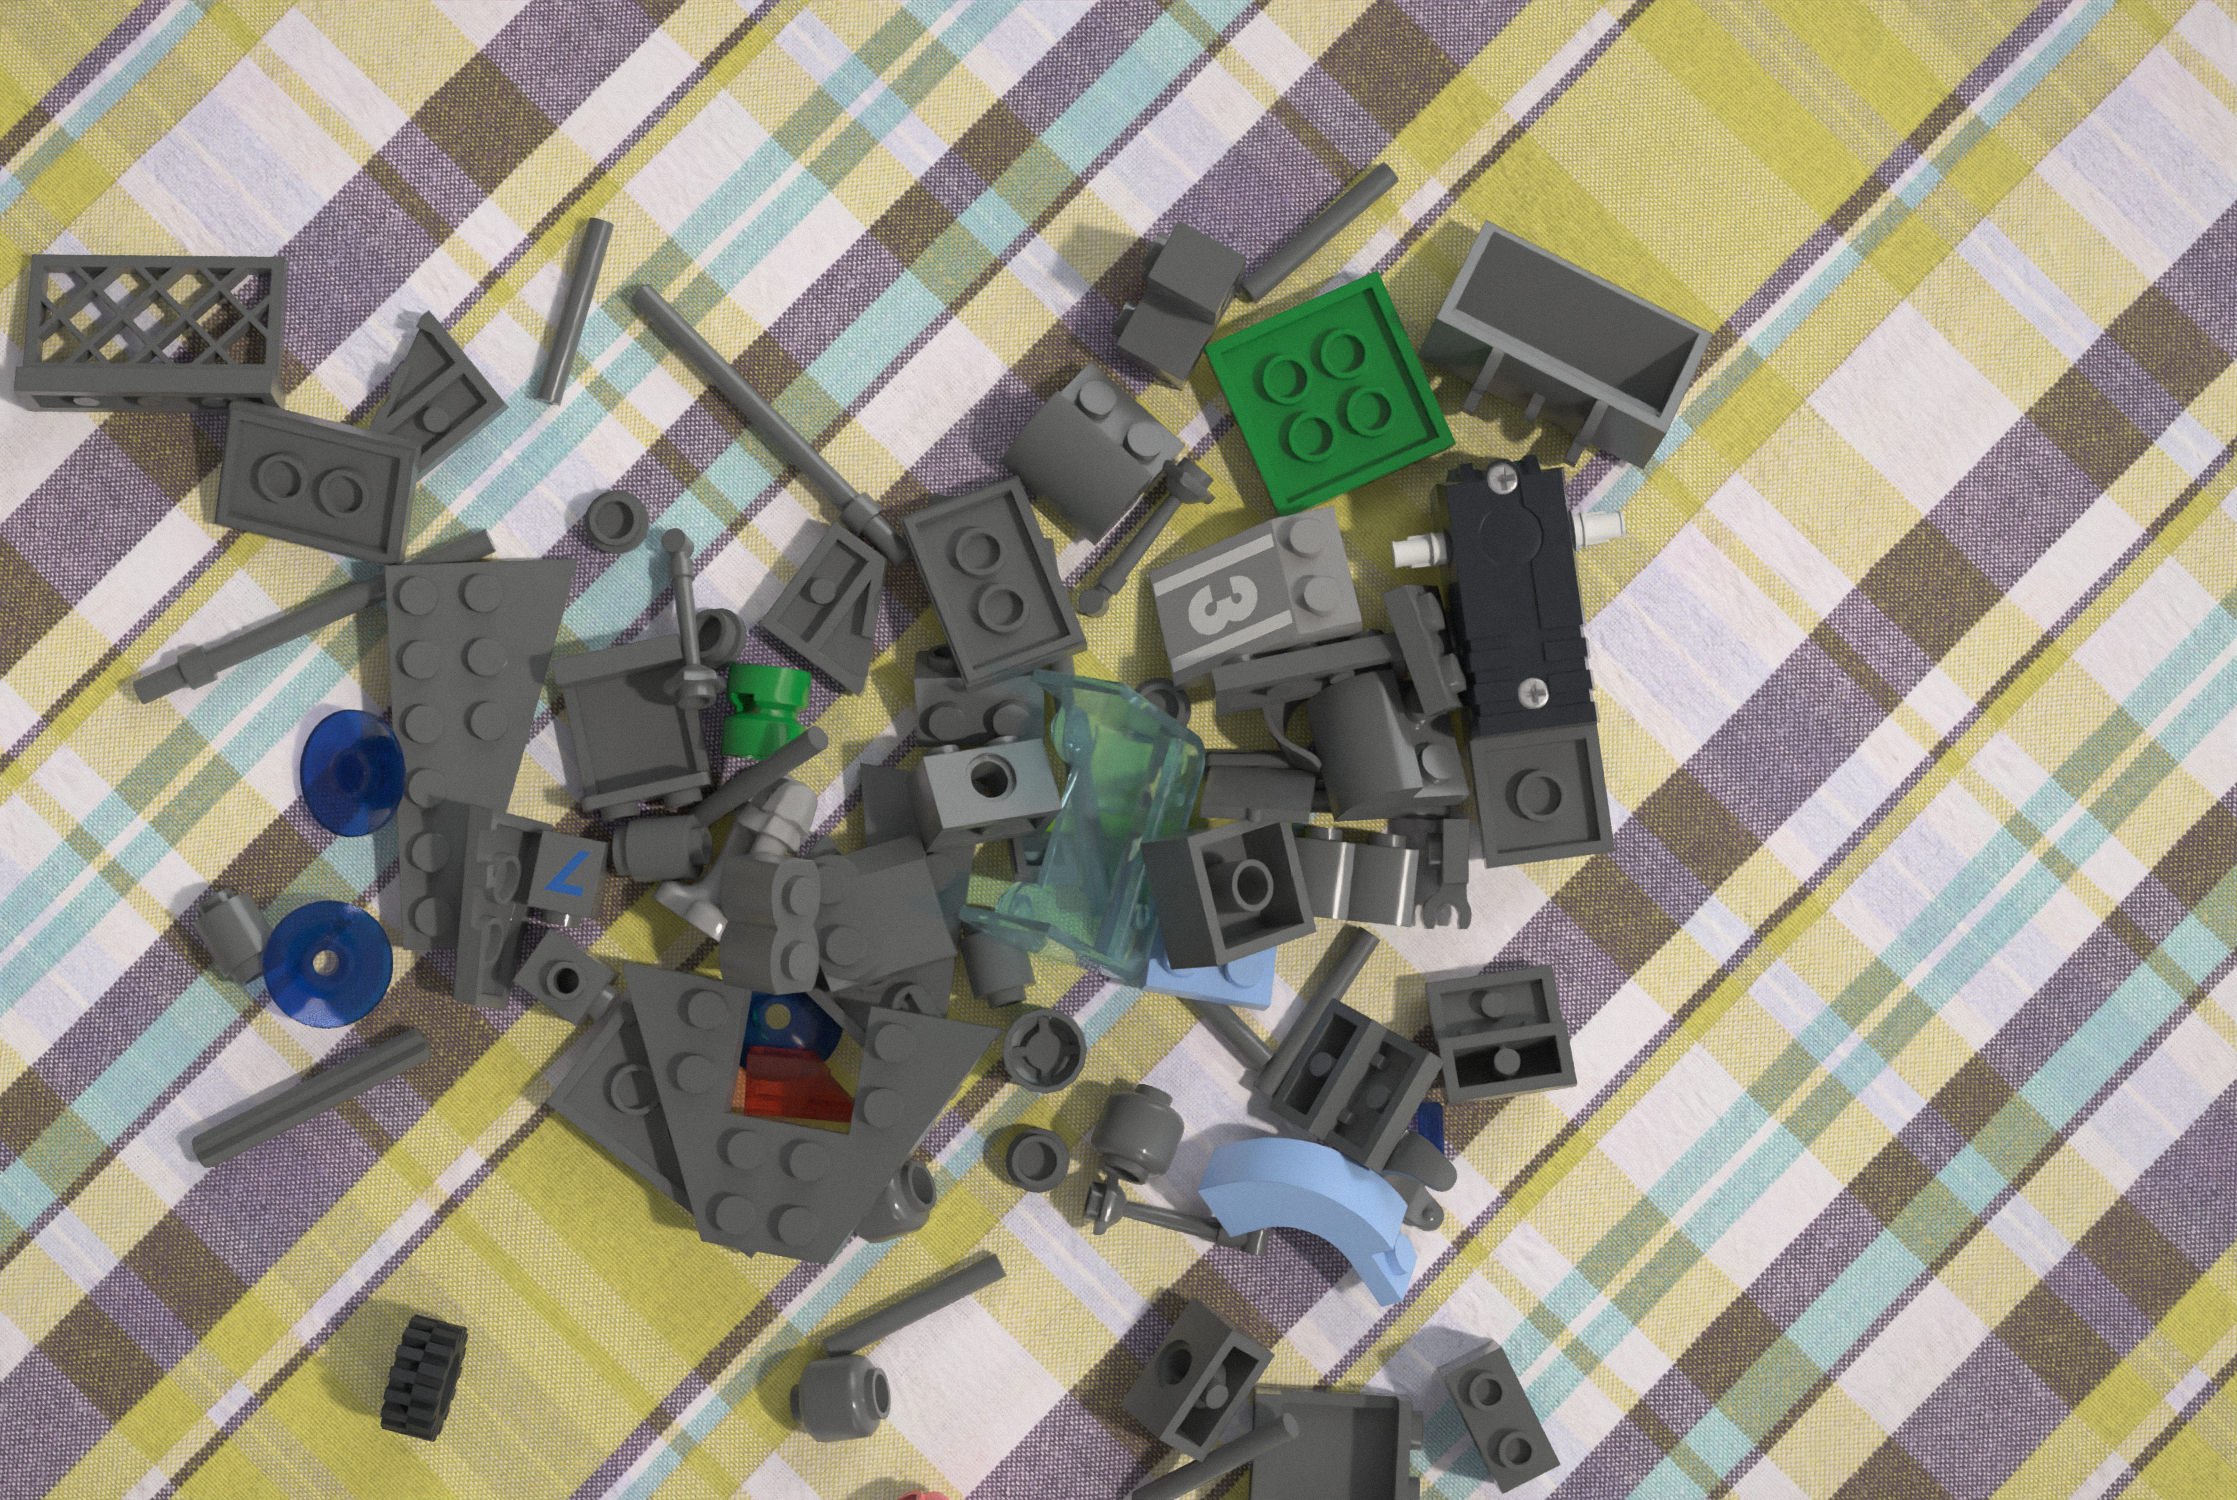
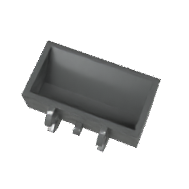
[1417,220,1713,470]

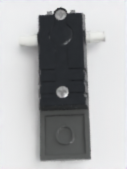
[1391,454,1626,869]

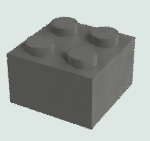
[1140,818,1317,970]

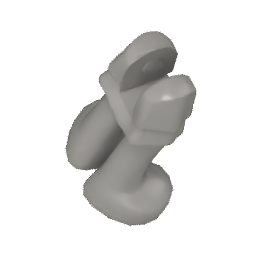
[652,774,818,942]

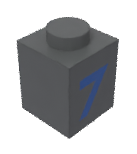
[527,830,613,929]

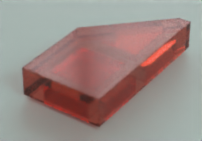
[744,1045,855,1123]

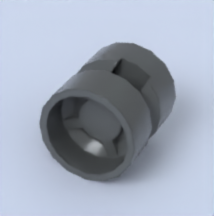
[1002,1008,1087,1094]

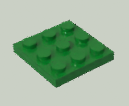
[1203,270,1456,518]

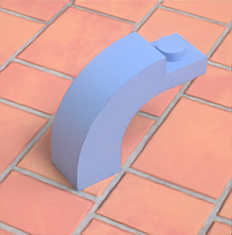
[1198,1137,1417,1307]

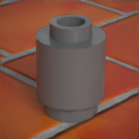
[612,815,713,882]
[192,888,283,987]
[959,911,1036,1009]

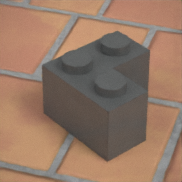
[1111,221,1247,391]

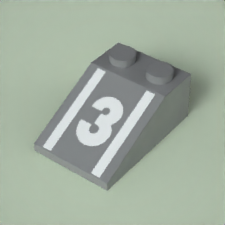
[1148,506,1362,691]

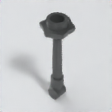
[1079,456,1215,618]
[661,528,727,710]
[1083,1172,1271,1257]

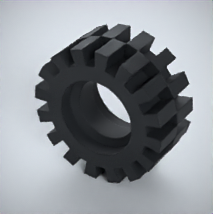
[380,1314,468,1442]

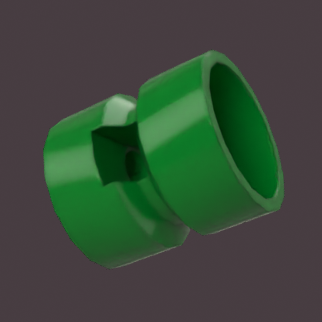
[720,664,812,760]

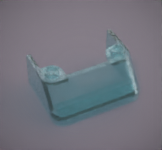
[958,668,1205,981]

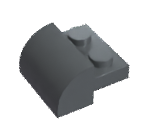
[1000,362,1185,546]
[1305,669,1470,822]
[1424,964,1577,1106]
[1268,997,1445,1174]

